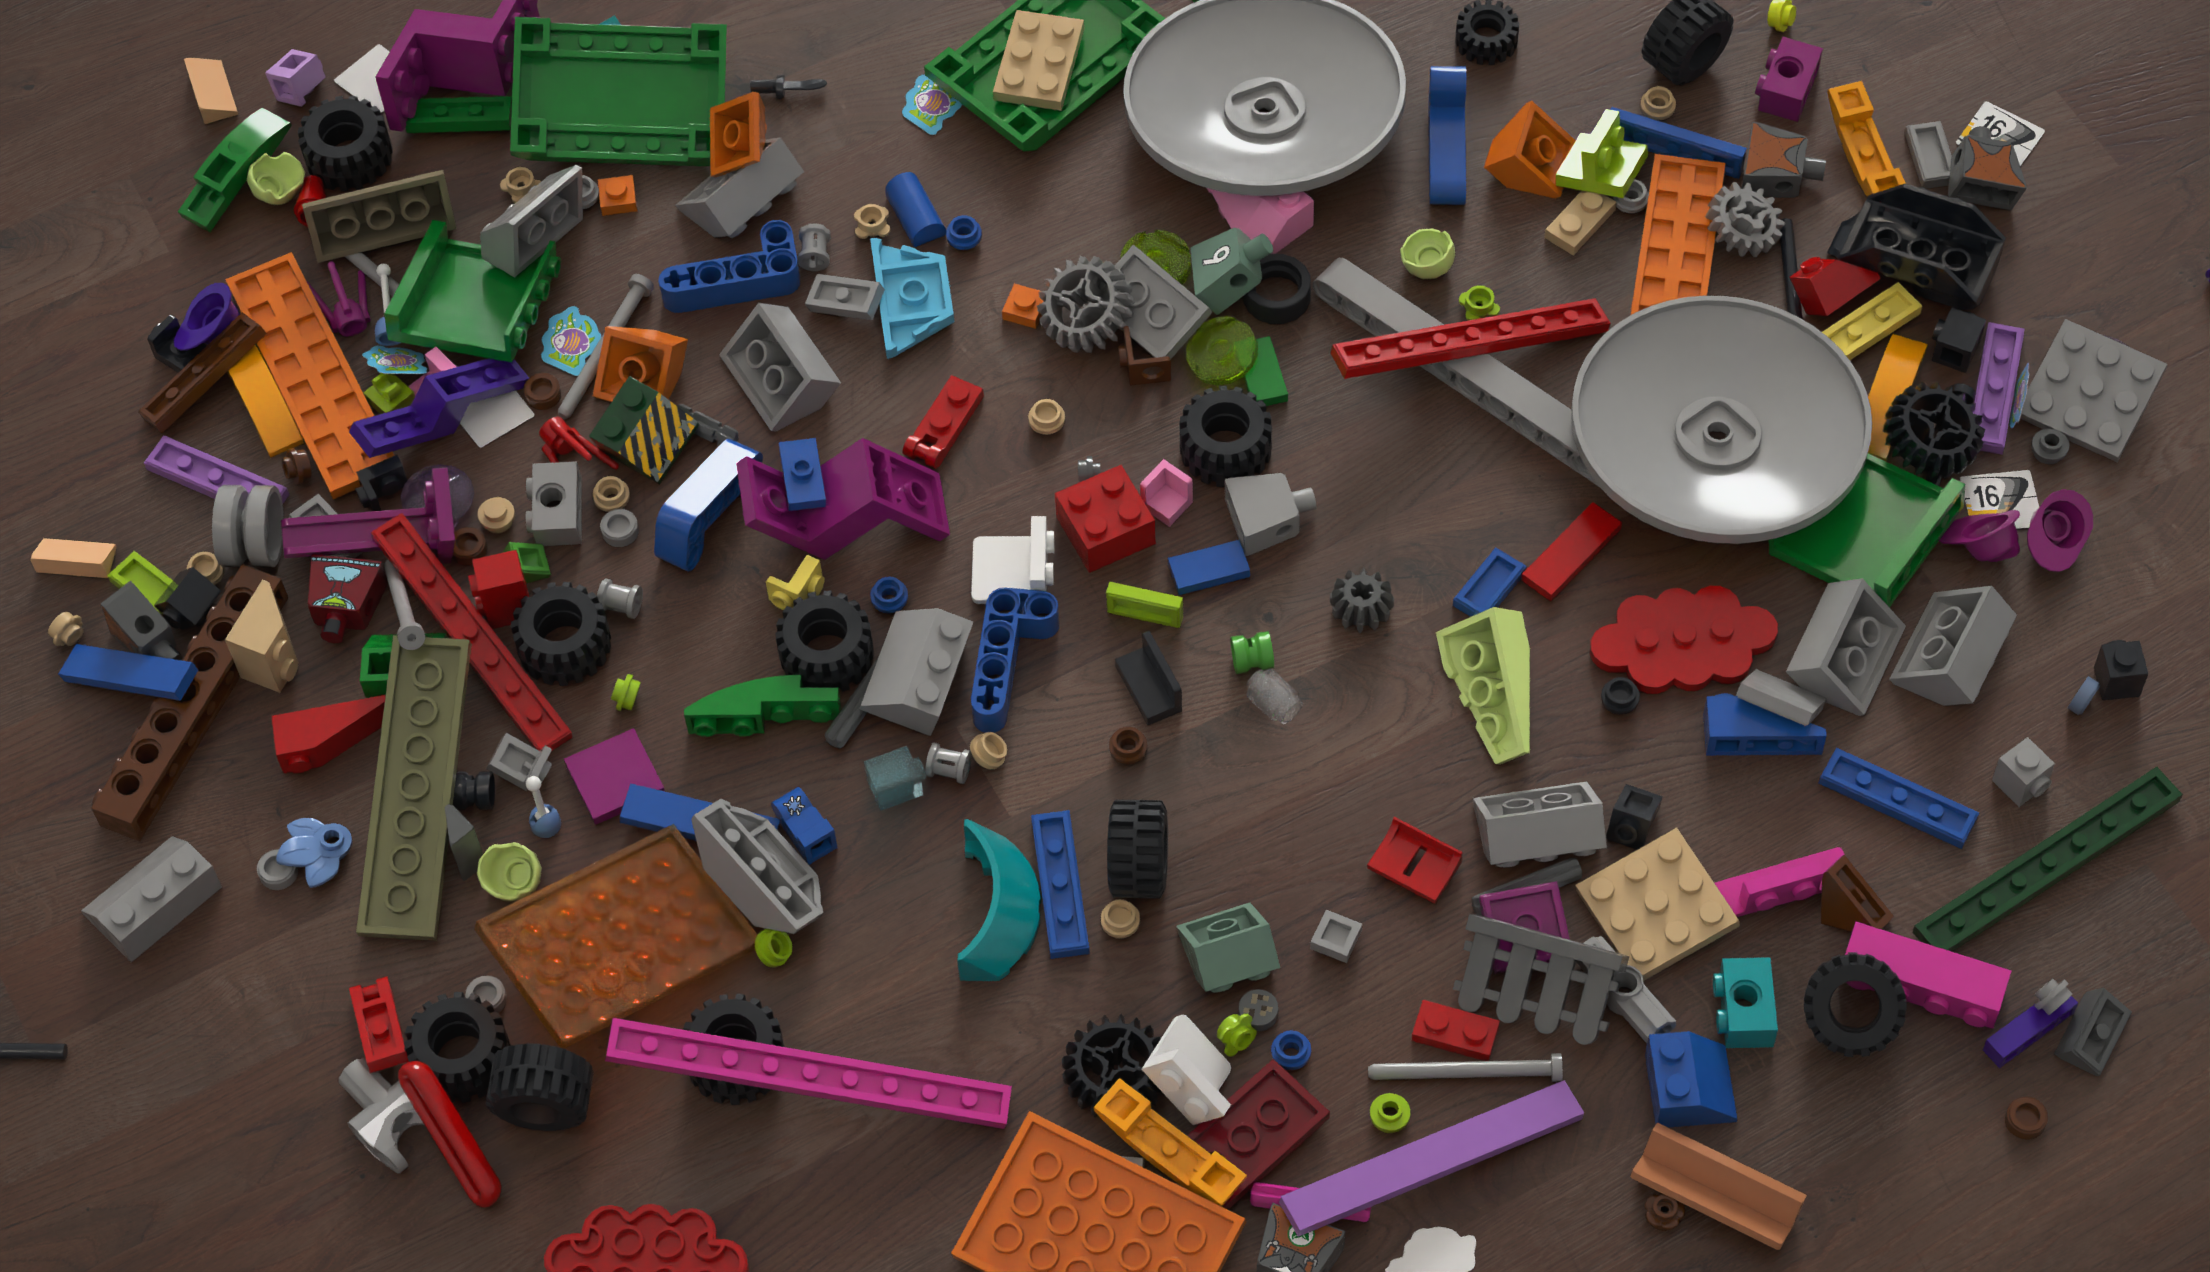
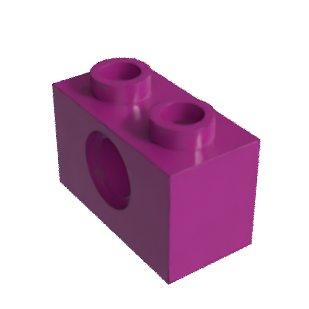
[1755,37,1823,122]

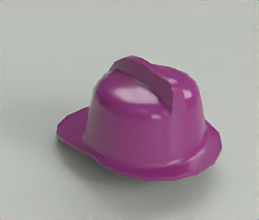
[2027,489,2094,572]
[1939,510,2020,562]

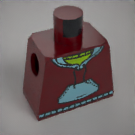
[308,554,388,643]

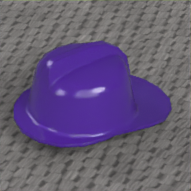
[174,283,239,351]

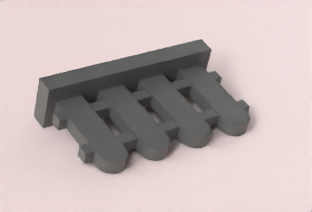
[1453,914,1630,1045]

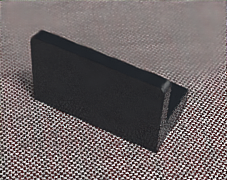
[1115,631,1182,726]

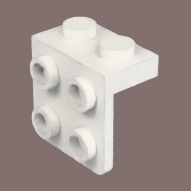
[971,516,1055,604]
[1142,1015,1231,1125]

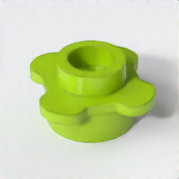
[1459,286,1500,320]
[1217,1014,1257,1057]

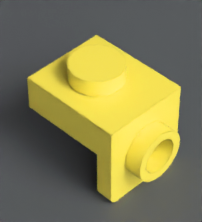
[766,555,825,610]

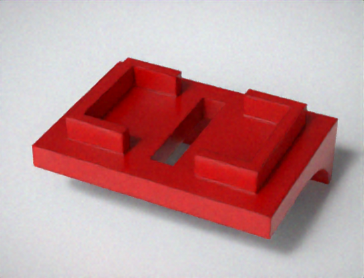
[1367,817,1463,904]

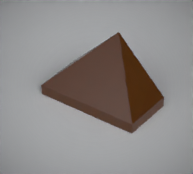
[1821,855,1894,932]

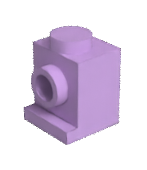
[265,49,326,107]

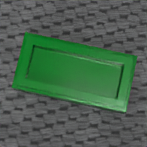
[1235,336,1288,406]

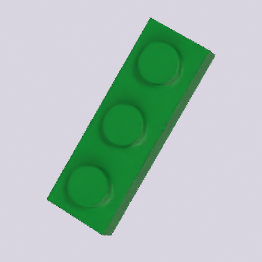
[405,96,512,133]

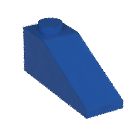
[1703,693,1827,756]

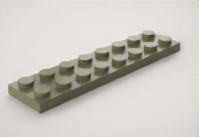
[356,635,472,941]

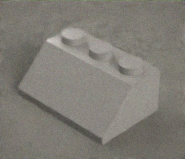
[676,137,804,238]
[480,165,583,277]
[719,303,841,432]
[1786,578,1906,716]
[1889,586,2017,706]
[859,608,973,736]
[1473,781,1607,867]
[81,836,222,962]

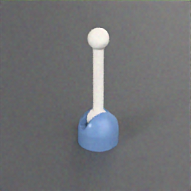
[375,264,401,346]
[526,776,561,838]

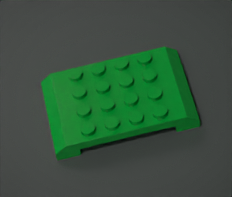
[924,0,1166,152]
[510,17,727,166]

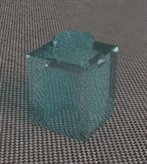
[864,746,926,811]

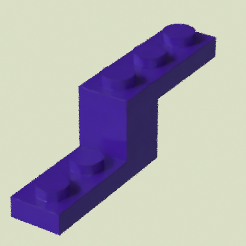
[349,358,529,458]

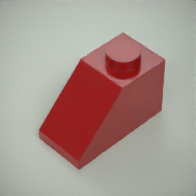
[1790,257,1881,316]

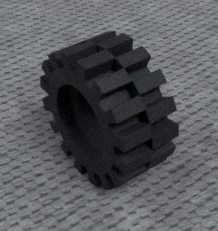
[1455,0,1519,65]

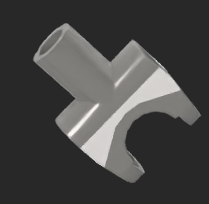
[338,1058,424,1173]

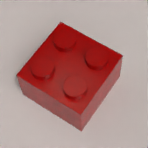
[1055,465,1156,573]

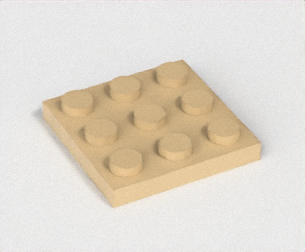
[1575,828,1740,981]

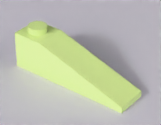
[1436,607,1530,765]

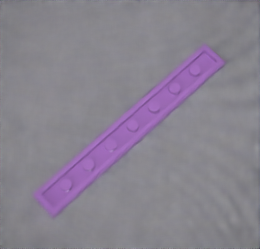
[1279,1080,1584,1237]

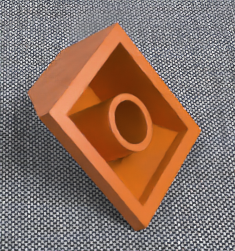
[710,92,767,177]
[1484,101,1576,199]
[592,326,688,402]

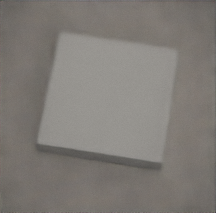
[1736,669,1827,726]

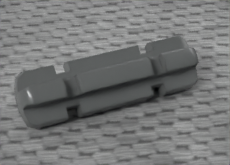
[677,404,739,446]

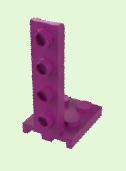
[281,468,455,564]

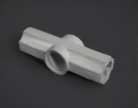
[1576,936,1676,1043]

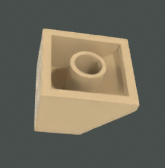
[225,579,298,693]

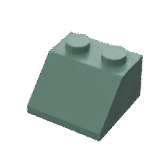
[1176,902,1280,992]

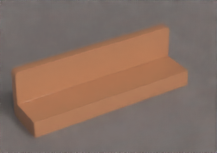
[1631,1123,1807,1250]

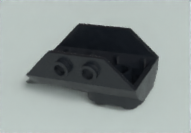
[1827,184,2006,310]

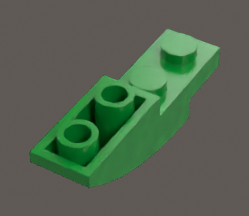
[178,108,292,232]
[684,675,841,737]

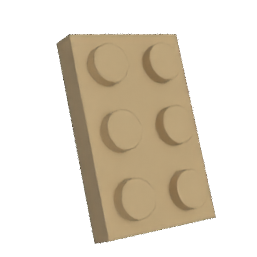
[993,10,1085,111]

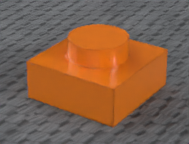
[598,175,637,216]
[1002,283,1044,329]

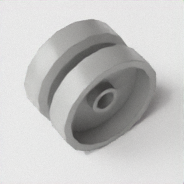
[212,485,284,567]

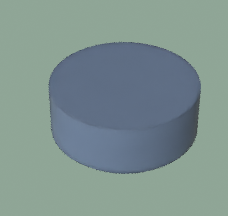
[2067,676,2100,715]

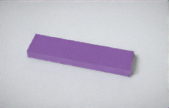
[1973,322,2025,455]
[144,435,289,504]

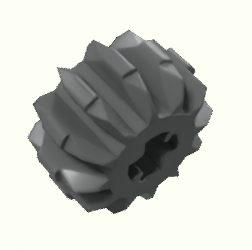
[1330,567,1394,633]

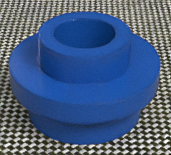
[946,215,982,250]
[870,577,908,613]
[1271,1030,1311,1070]

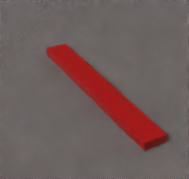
[1330,298,1611,379]
[371,513,573,751]

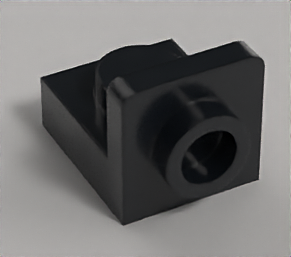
[147,315,207,373]
[355,455,409,511]
[1606,784,1663,850]

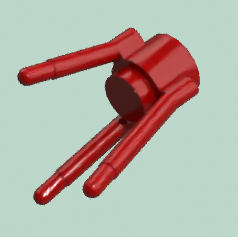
[539,417,619,470]

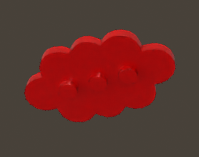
[1590,585,1778,694]
[544,1204,749,1272]

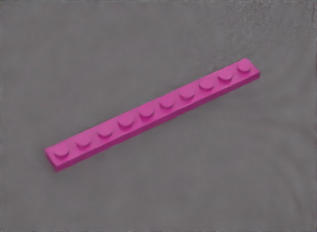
[605,1018,1012,1129]

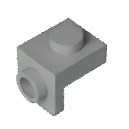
[486,733,552,791]

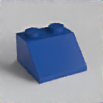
[1645,1031,1737,1128]

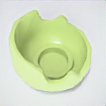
[246,152,305,205]
[1400,228,1455,280]
[477,842,542,901]

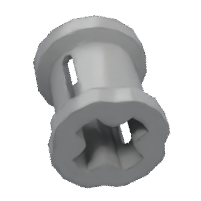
[798,223,831,271]
[597,578,643,619]
[925,743,972,784]

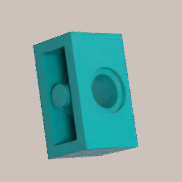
[1713,957,1778,1048]

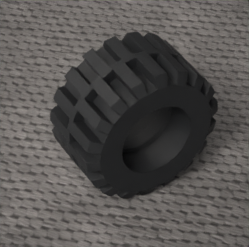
[1641,0,1734,86]
[298,96,393,191]
[1179,386,1272,487]
[511,582,611,686]
[775,591,874,692]
[1107,799,1168,899]
[1804,952,1907,1057]
[404,992,511,1103]
[683,994,784,1105]
[486,1044,594,1131]

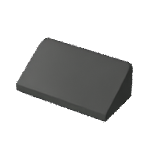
[444,804,483,881]
[2054,988,2132,1076]

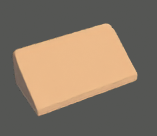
[184,58,238,124]
[30,538,117,578]

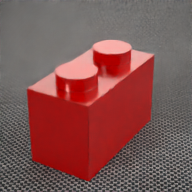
[468,550,530,629]

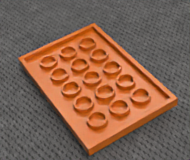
[951,1111,1246,1272]

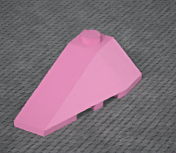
[1207,188,1314,254]

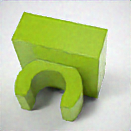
[363,373,415,414]

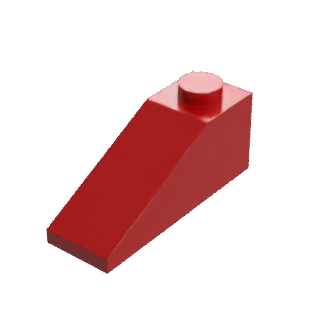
[272,695,386,773]

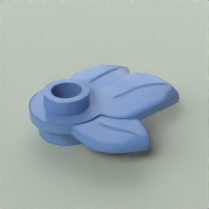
[276,818,352,888]

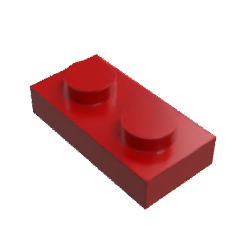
[1411,1000,1500,1061]

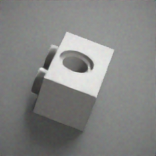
[526,461,582,546]

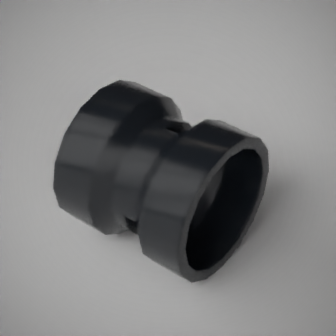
[453,771,495,810]

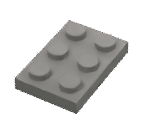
[1088,244,1212,359]

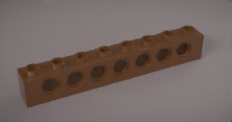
[91,564,288,842]

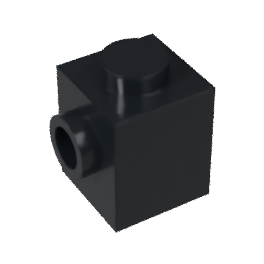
[1932,307,1986,373]
[154,567,221,630]
[2094,640,2148,701]

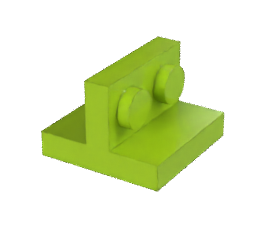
[1556,109,1648,198]

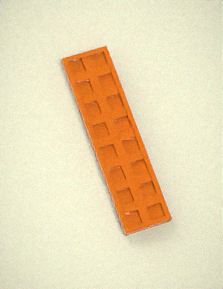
[1631,154,1726,315]
[225,252,395,500]

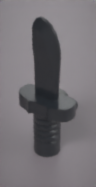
[750,75,827,99]

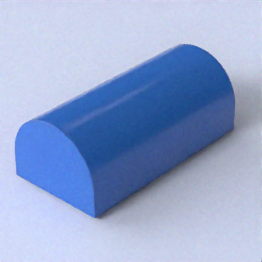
[885,172,946,247]

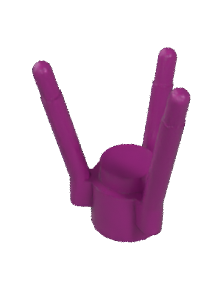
[307,261,371,337]

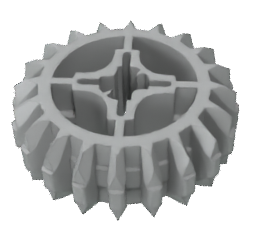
[1037,256,1135,353]

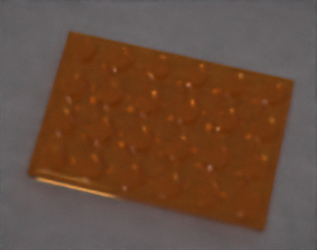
[474,824,757,1049]

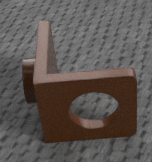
[1118,326,1171,386]

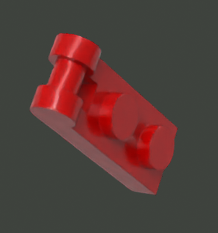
[902,375,984,469]
[349,976,409,1073]

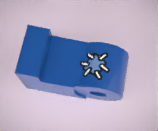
[771,787,838,865]

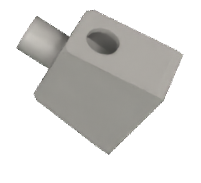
[1225,473,1316,556]

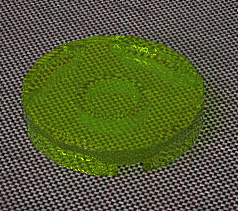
[1121,230,1191,285]
[1186,316,1258,386]

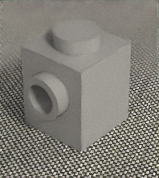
[1992,737,2055,807]

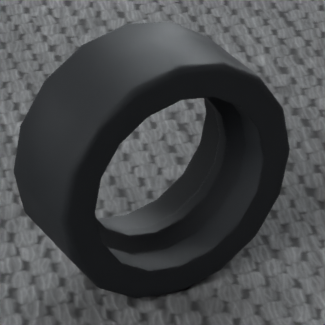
[1243,254,1311,324]

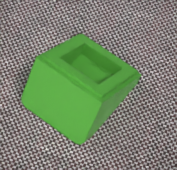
[502,542,551,583]

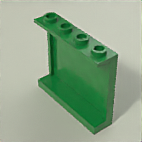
[384,220,561,362]
[1769,453,1965,608]

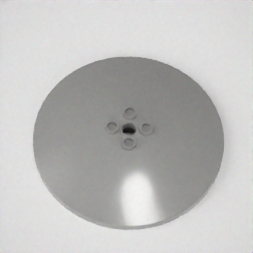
[1123,0,1406,196]
[1571,296,1872,544]

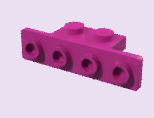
[1714,847,1844,917]

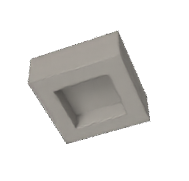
[1310,910,1362,963]

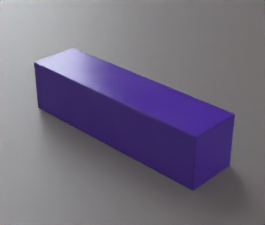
[1983,996,2078,1068]

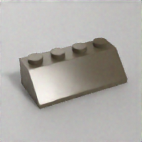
[302,170,457,263]

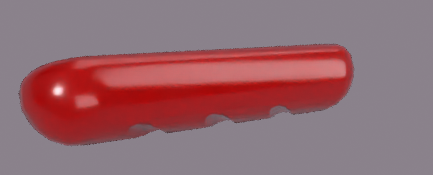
[398,1061,502,1208]

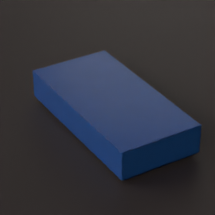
[1168,540,1250,595]
[1453,547,1527,617]

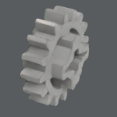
[1705,182,1785,257]

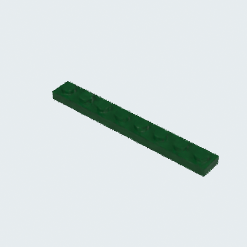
[1912,767,2183,952]

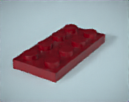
[1158,1059,1330,1210]

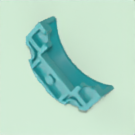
[957,819,1041,981]

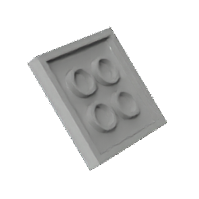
[2020,319,2168,463]

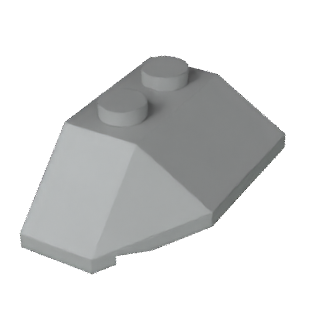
[691,799,823,934]

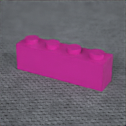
[1845,922,2011,1029]

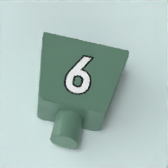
[1190,228,1273,315]

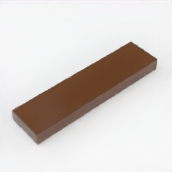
[138,312,267,433]

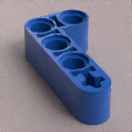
[1428,66,1466,205]
[658,220,800,313]
[654,439,763,572]
[971,587,1059,733]

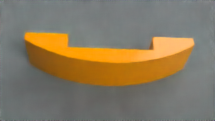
[1827,81,1906,197]
[1868,334,1928,461]
[227,345,304,458]
[1094,1078,1247,1207]

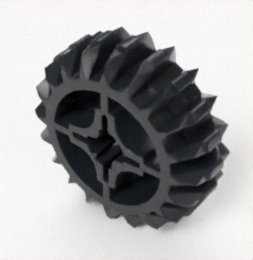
[1883,381,1986,480]
[1062,1014,1163,1118]

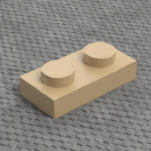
[1545,191,1616,256]

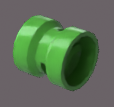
[1230,631,1274,674]

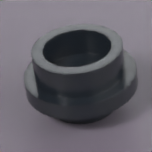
[1601,677,1640,715]

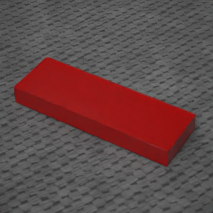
[1521,502,1622,601]

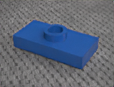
[779,438,826,511]

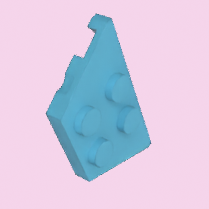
[870,238,954,359]

